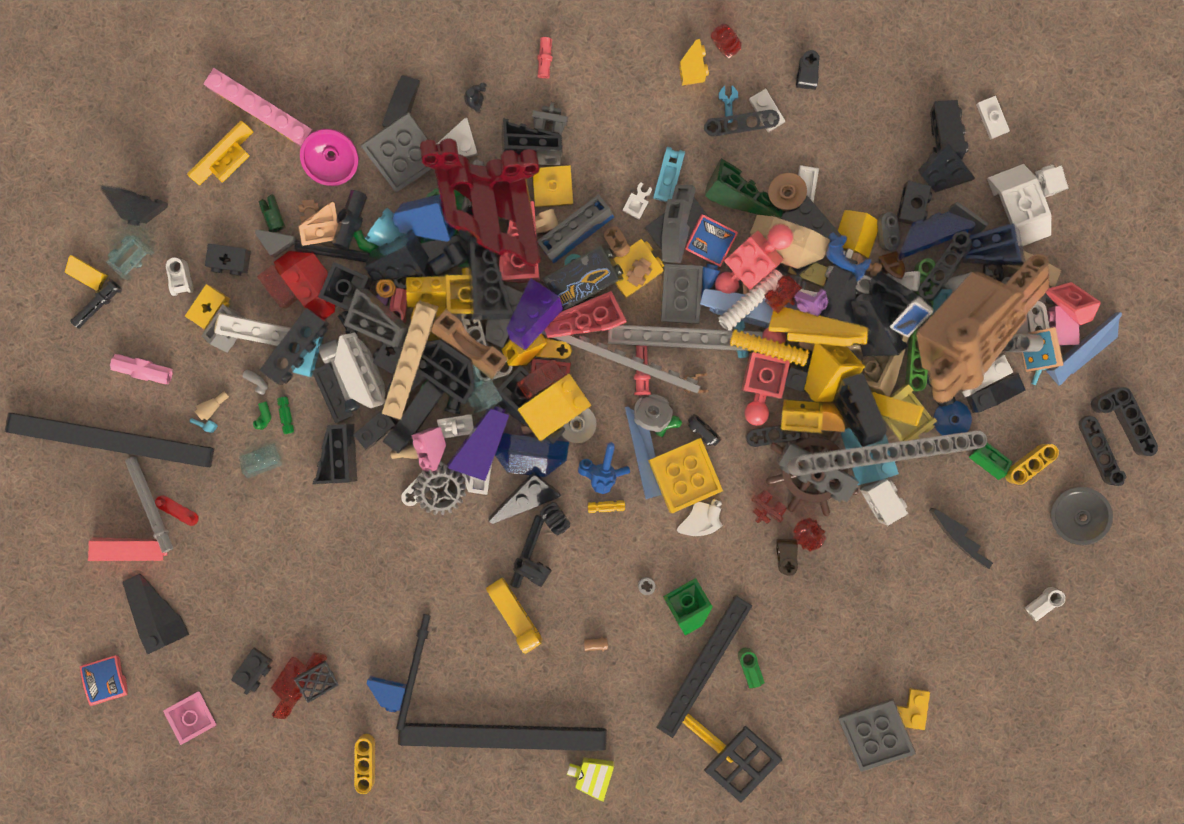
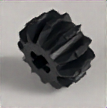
[540,502,570,536]

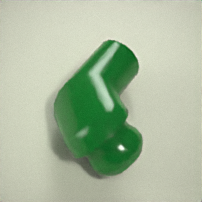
[354,230,379,253]
[253,401,272,430]

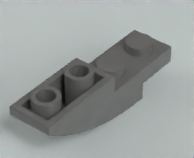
[662,185,696,263]

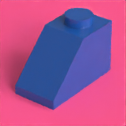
[366,676,406,712]

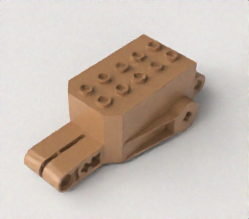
[916,254,1049,402]

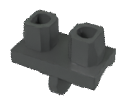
[532,101,568,135]

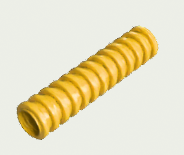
[730,329,809,366]

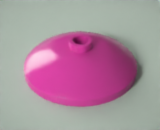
[300,129,359,186]

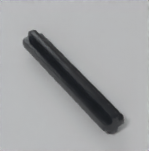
[294,241,370,262]
[510,515,544,588]

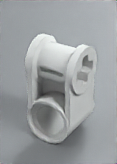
[166,258,193,296]

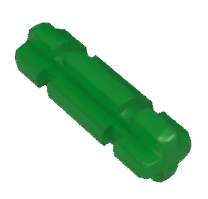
[277,397,294,434]

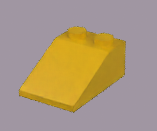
[518,374,591,441]

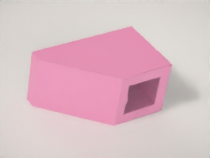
[1047,306,1079,346]
[411,427,446,472]

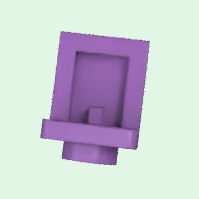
[794,289,828,316]

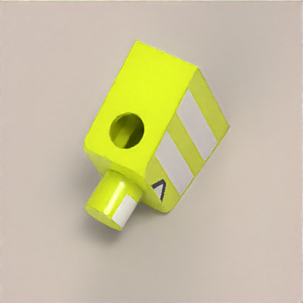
[567,757,614,801]

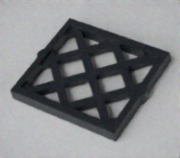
[294,660,339,703]

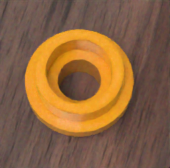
[376,279,396,298]

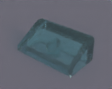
[239,443,283,478]

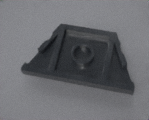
[918,139,975,193]

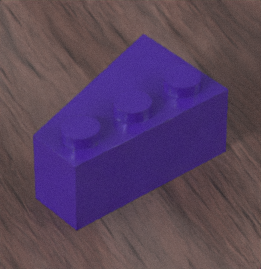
[506,278,563,350]

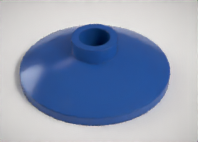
[934,401,972,436]

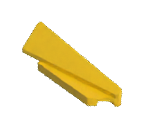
[769,305,868,346]

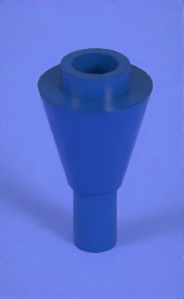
[701,263,721,298]

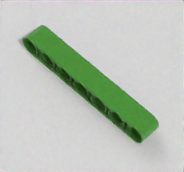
[905,258,936,391]

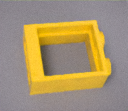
[781,399,823,433]

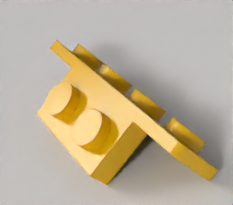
[187,121,253,185]

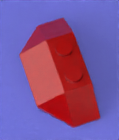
[274,251,336,320]

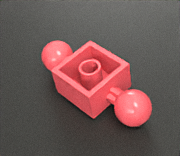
[715,224,793,294]
[741,327,790,426]

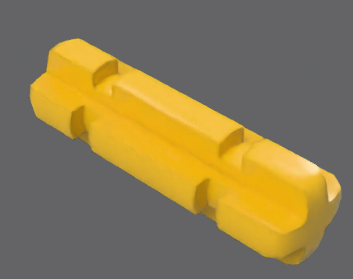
[588,500,625,513]

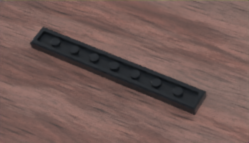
[656,595,753,738]

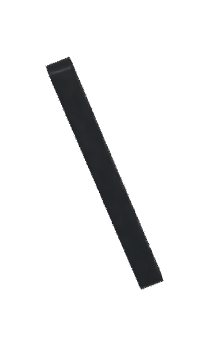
[4,413,215,467]
[398,723,607,751]

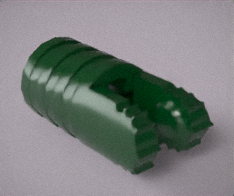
[258,194,285,233]

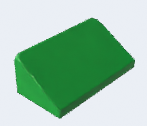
[969,443,1013,480]

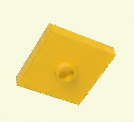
[533,165,573,207]

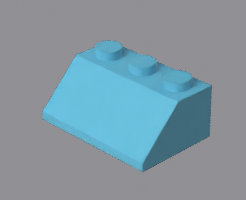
[841,428,899,485]

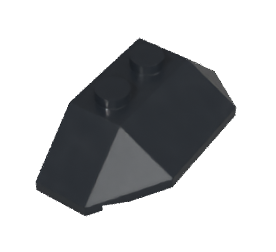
[417,339,475,405]

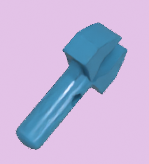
[718,86,738,123]

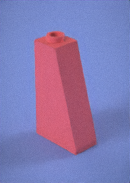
[88,537,168,561]

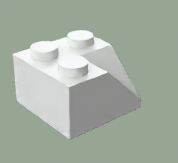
[860,479,908,526]

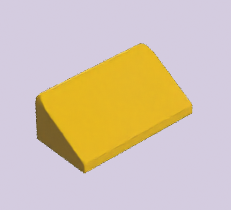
[65,255,108,291]

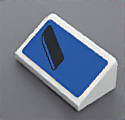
[890,297,934,337]

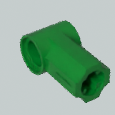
[738,647,765,688]

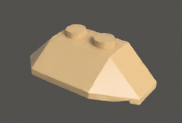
[750,215,830,269]

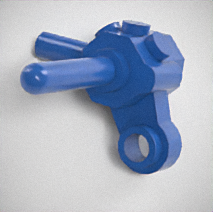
[578,442,630,494]

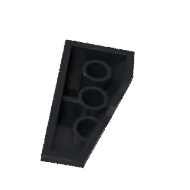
[101,185,168,226]
[819,257,858,324]
[491,365,565,445]
[122,574,190,655]

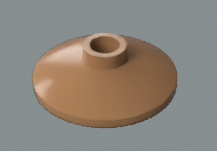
[768,173,807,210]

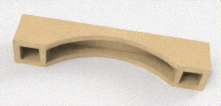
[382,300,438,420]

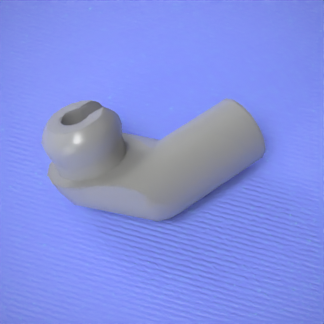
[243,369,268,395]

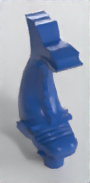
[826,232,871,282]

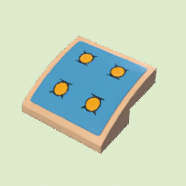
[1022,327,1063,372]

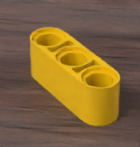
[1005,444,1059,485]
[354,734,375,794]

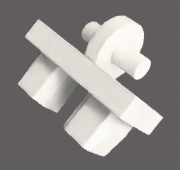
[437,414,474,438]

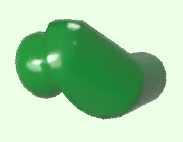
[655,415,682,437]

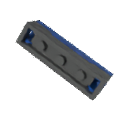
[537,194,614,264]

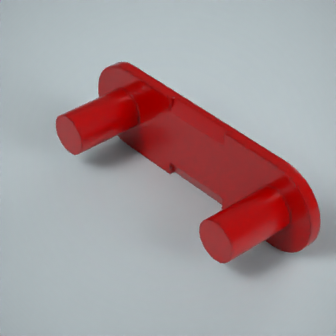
[155,495,199,526]

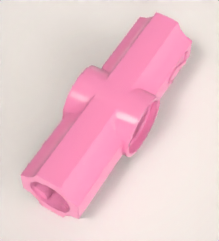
[110,354,173,384]

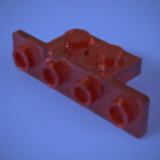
[271,652,327,719]

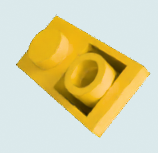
[679,39,709,86]
[502,333,547,366]

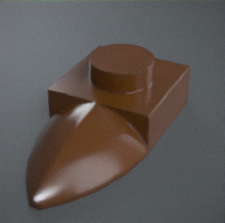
[878,251,905,280]

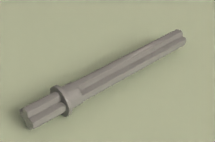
[125,457,173,553]

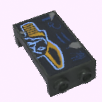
[542,245,624,312]

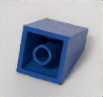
[393,194,457,241]

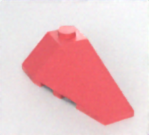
[499,201,540,283]
[544,291,626,338]

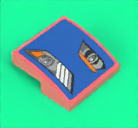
[685,214,738,267]
[80,655,128,706]

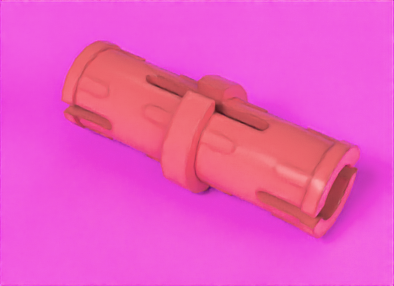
[537,37,553,79]

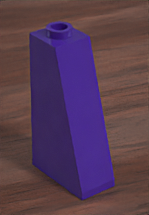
[447,406,509,481]

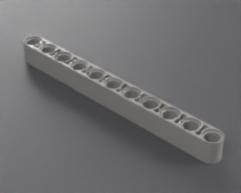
[788,431,987,476]

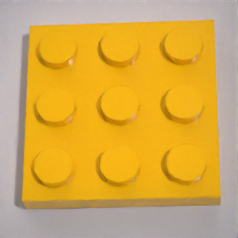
[648,438,723,514]

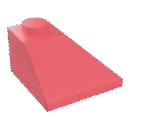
[1046,282,1101,325]

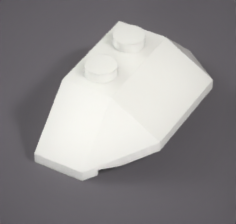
[334,333,386,408]

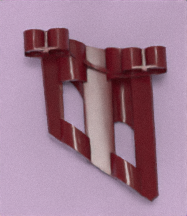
[420,138,540,266]

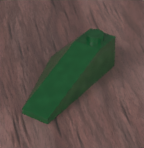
[705,158,783,219]

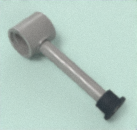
[318,339,360,413]

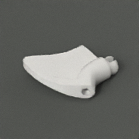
[677,499,723,536]

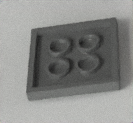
[361,111,432,192]
[838,698,916,772]

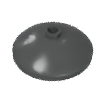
[1051,487,1113,545]

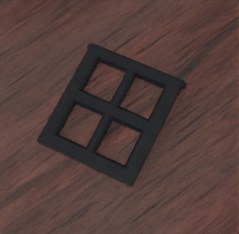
[704,726,782,803]

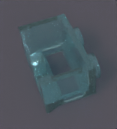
[106,235,155,280]
[468,379,502,413]

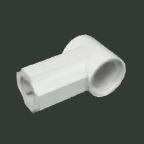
[1025,587,1065,621]

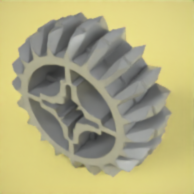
[414,464,466,516]

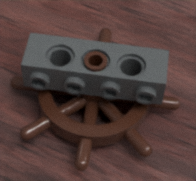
[766,431,859,516]

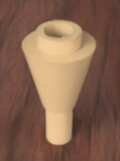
[195,391,229,421]
[391,444,419,459]

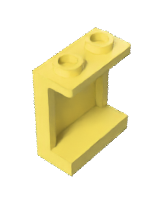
[882,384,937,442]

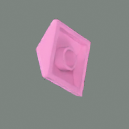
[163,691,216,745]

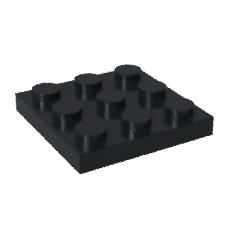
[781,196,842,276]

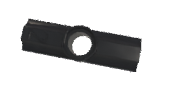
[332,190,367,250]

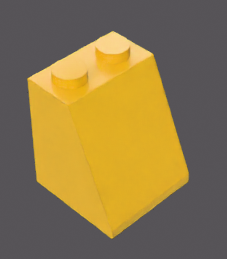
[804,343,865,402]

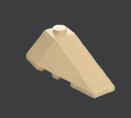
[859,321,908,397]

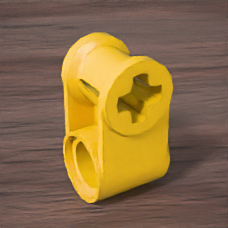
[536,338,572,359]

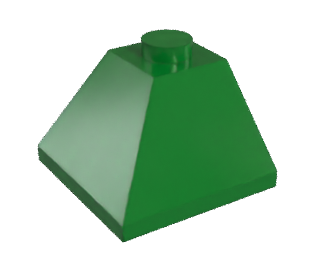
[663,578,713,636]

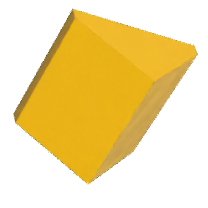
[837,210,878,258]

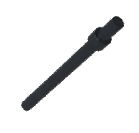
[396,614,431,730]

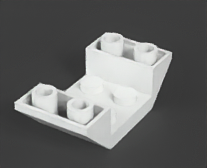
[987,164,1051,246]

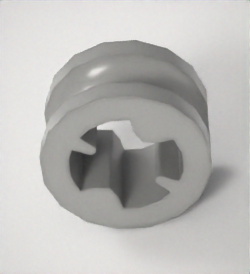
[638,577,655,595]

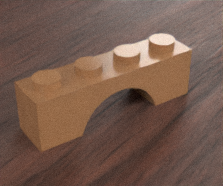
[431,310,507,380]

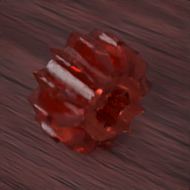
[711,24,742,58]
[793,517,827,552]

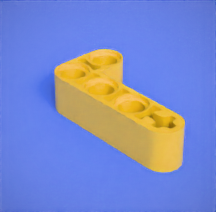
[486,577,542,654]

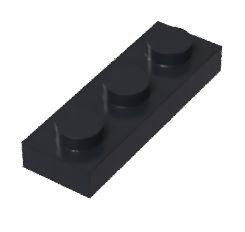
[312,363,354,424]

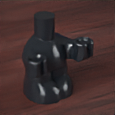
[464,82,487,113]

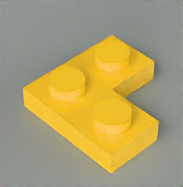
[897,688,930,730]

